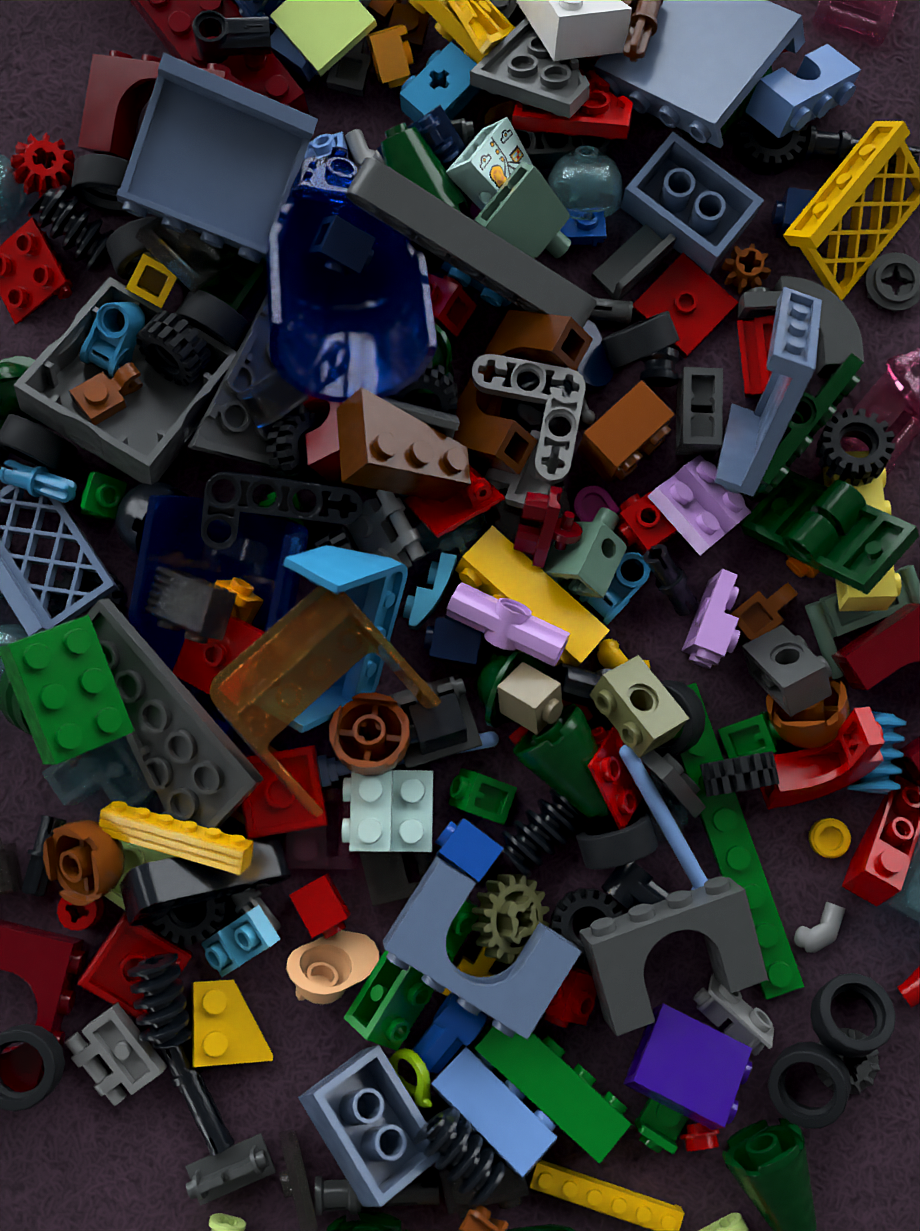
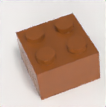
[577,380,675,484]

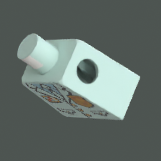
[446,117,533,211]

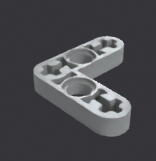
[472,354,585,484]

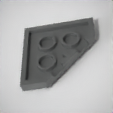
[470,18,590,119]

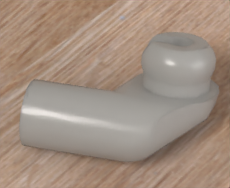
[345,129,384,168]
[794,902,846,953]

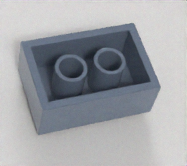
[620,132,764,275]
[298,1045,441,1207]

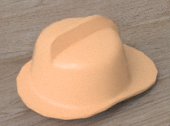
[286,930,379,1005]

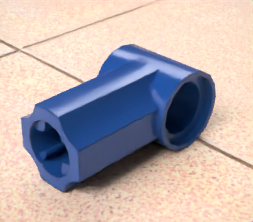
[412,992,487,1074]

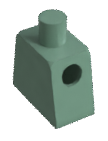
[474,161,571,259]
[540,507,626,598]

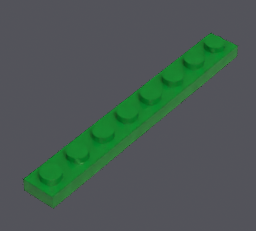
[672,682,804,1000]

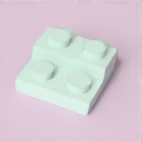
[342,770,434,852]

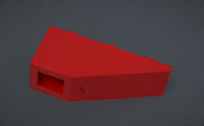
[842,775,920,907]

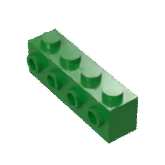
[344,898,479,1051]
[473,1018,632,1164]

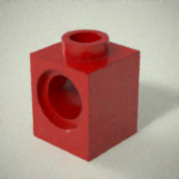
[289,873,351,939]

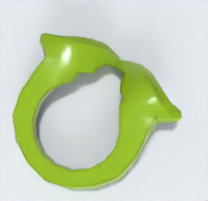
[389,1048,433,1108]

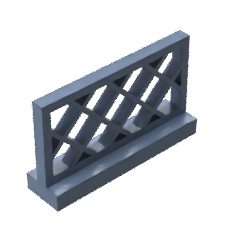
[0,465,118,636]

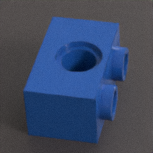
[435,818,504,883]

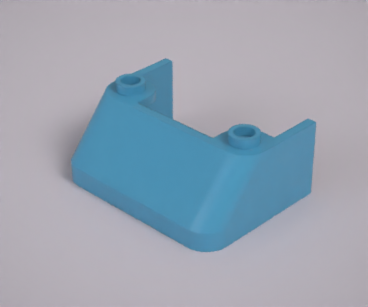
[252,545,408,733]

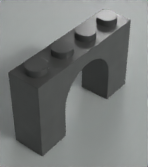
[579,877,768,1036]

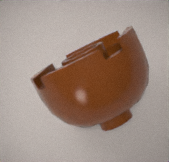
[766,676,850,749]
[329,692,411,776]
[43,820,125,906]

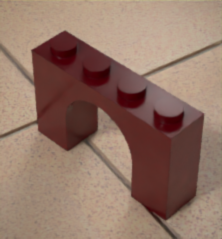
[78,50,244,161]
[832,603,920,787]
[0,919,86,1092]

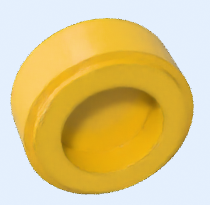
[809,818,851,858]

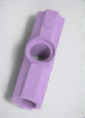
[446,582,570,666]

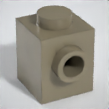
[497,662,563,735]

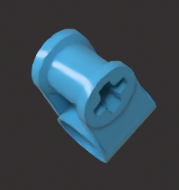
[79,302,145,378]
[579,552,651,626]

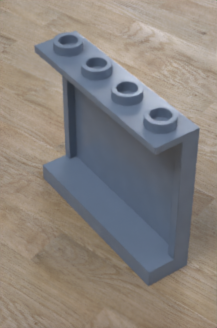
[594,0,805,148]
[116,52,318,263]
[714,287,822,497]

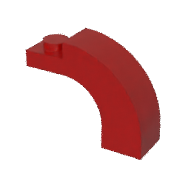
[760,706,885,809]

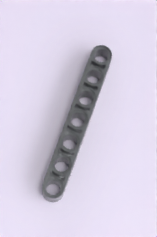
[345,157,597,328]

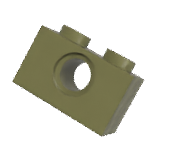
[590,655,689,758]

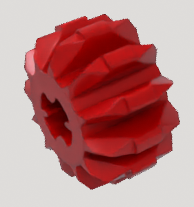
[11,132,75,199]

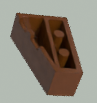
[336,387,471,502]

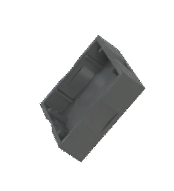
[13,277,237,485]

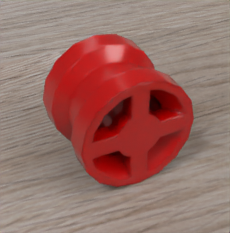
[57,897,105,931]

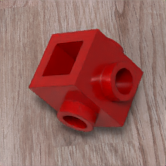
[406,273,477,337]
[616,491,678,555]
[545,965,597,1028]

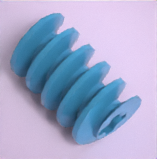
[847,711,907,795]

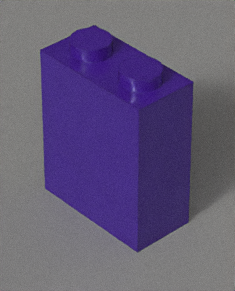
[623,1003,752,1130]

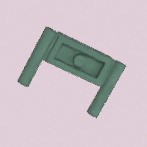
[805,565,920,679]

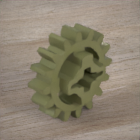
[471,873,550,964]

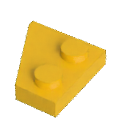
[448,0,515,54]
[191,980,273,1067]

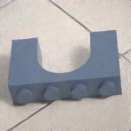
[383,856,581,1039]

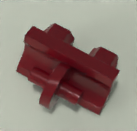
[513,486,583,568]

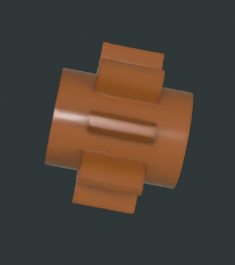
[721,243,771,294]

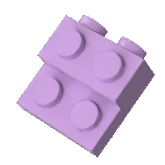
[647,455,751,555]
[682,569,740,669]

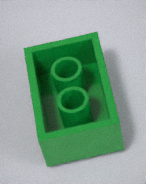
[0,615,135,765]

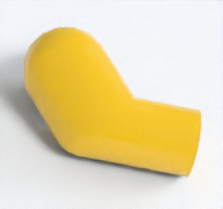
[597,639,650,669]

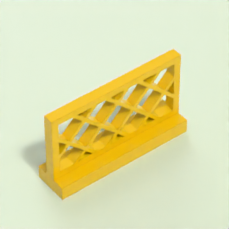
[783,121,920,301]

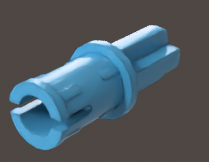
[0,460,77,503]

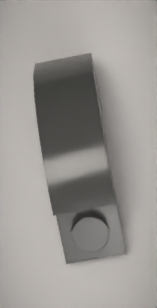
[737,276,864,375]

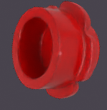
[680,1123,720,1152]

